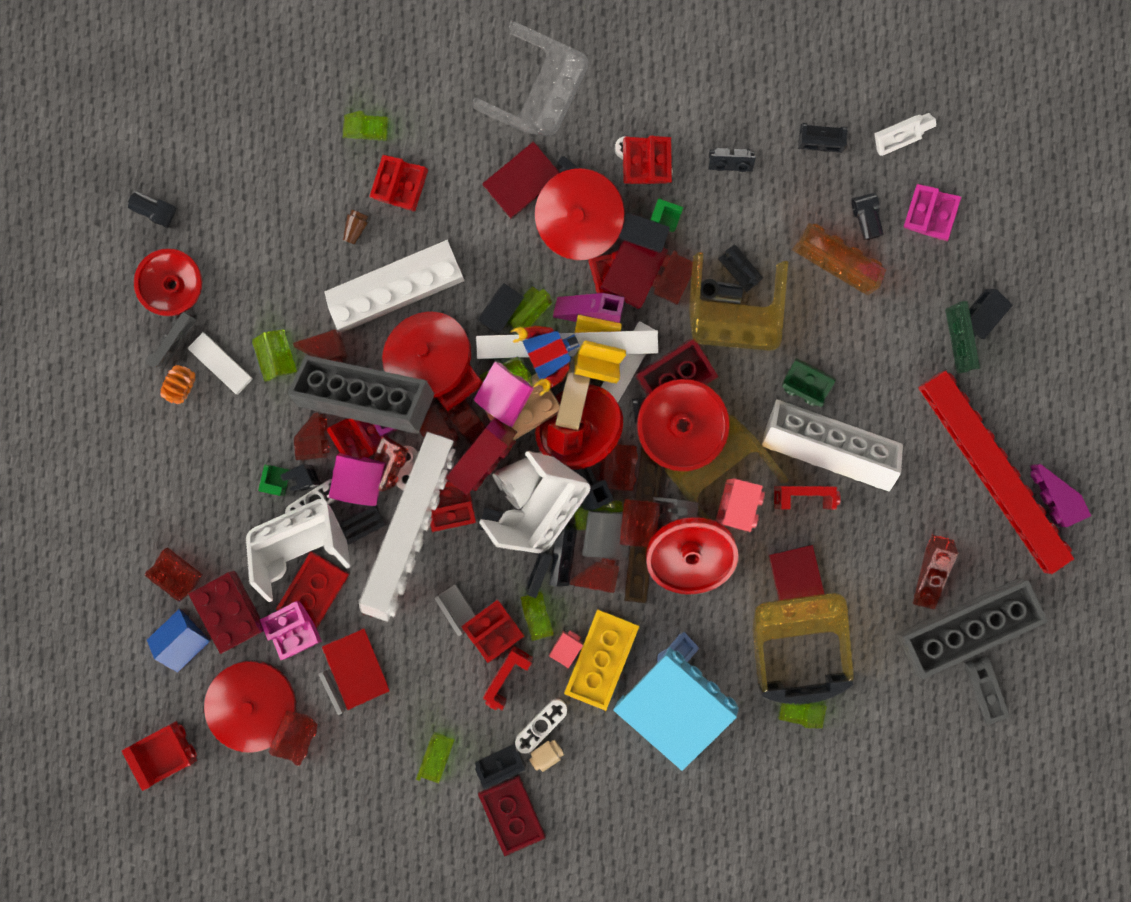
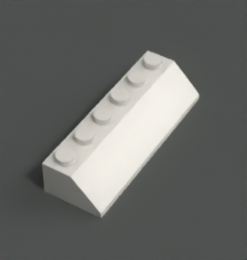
[324,240,465,333]
[762,399,903,492]

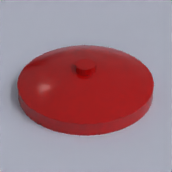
[535,169,625,260]
[382,312,471,398]
[637,379,729,471]
[535,385,623,470]
[646,517,738,594]
[204,661,296,752]

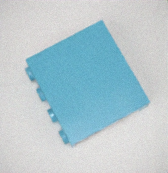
[614,647,739,771]

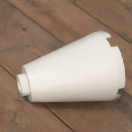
[492,451,543,509]

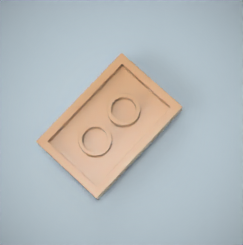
[485,373,560,440]

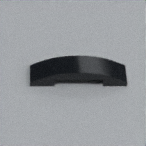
[758,672,853,704]

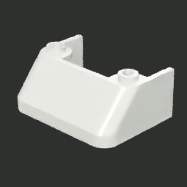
[479,451,590,553]
[246,499,351,602]

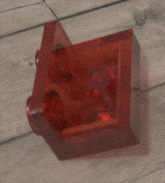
[652,250,697,305]
[373,436,409,492]
[599,444,638,491]
[144,547,203,602]

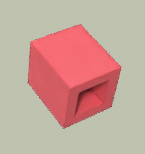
[549,630,583,668]

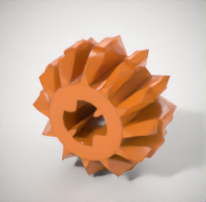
[160,365,195,404]

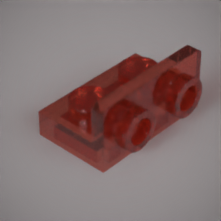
[620,499,660,547]
[268,710,318,766]

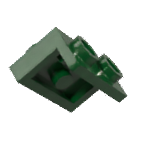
[782,358,836,407]

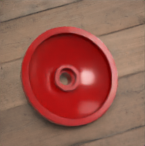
[134,249,202,316]

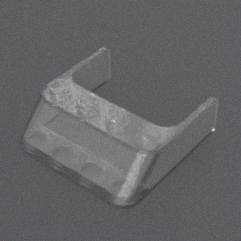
[472,20,589,136]

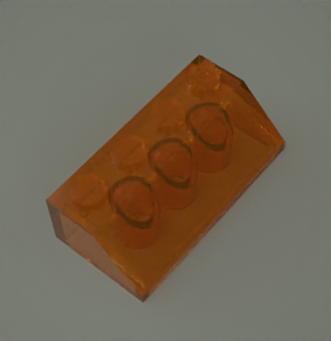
[792,223,886,296]

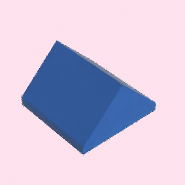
[147,609,211,672]

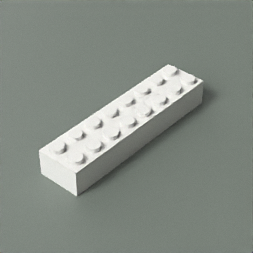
[359,432,456,622]

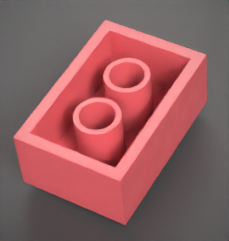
[716,479,765,532]

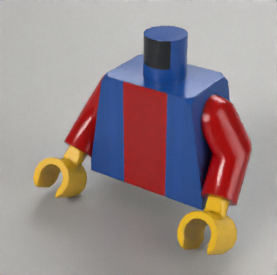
[511,325,580,396]

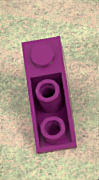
[553,293,625,323]
[1030,464,1091,527]

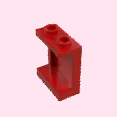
[774,486,841,510]
[483,645,533,710]
[121,721,197,791]

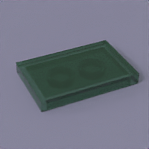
[945,301,980,374]

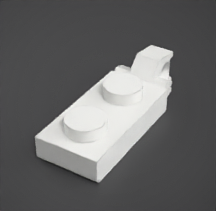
[874,113,936,156]

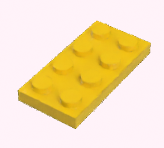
[564,609,639,711]

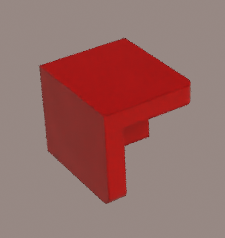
[547,423,583,455]

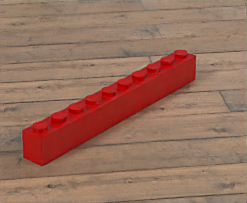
[918,371,1074,574]

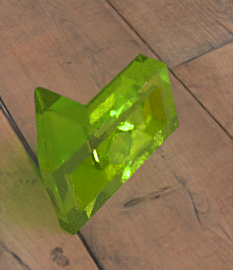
[343,110,389,141]
[520,591,554,641]
[778,703,827,728]

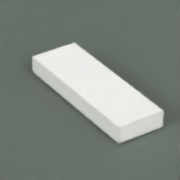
[187,332,253,395]

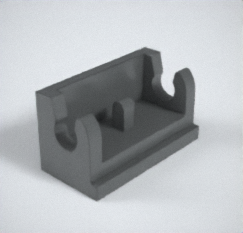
[652,497,699,522]

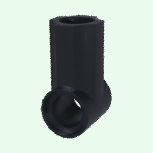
[128,191,177,228]
[851,193,884,240]
[696,279,743,305]

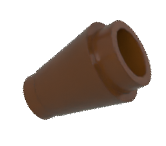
[343,210,369,245]

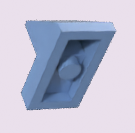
[657,632,699,662]

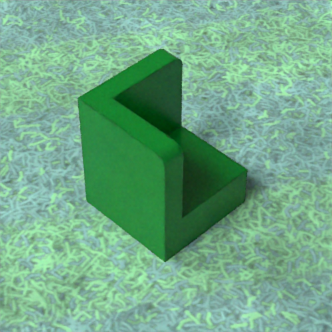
[651,198,683,232]
[258,465,290,496]

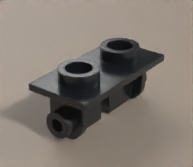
[708,147,756,172]
[718,244,764,293]

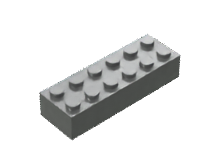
[287,355,434,434]
[896,578,1048,679]

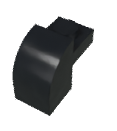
[573,467,614,511]

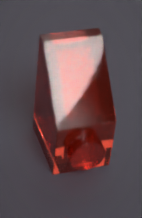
[293,329,348,363]
[570,558,619,593]

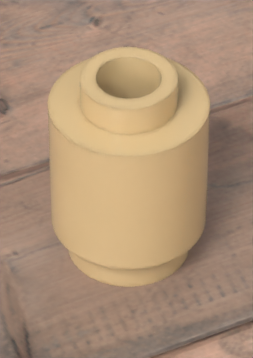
[529,739,564,772]

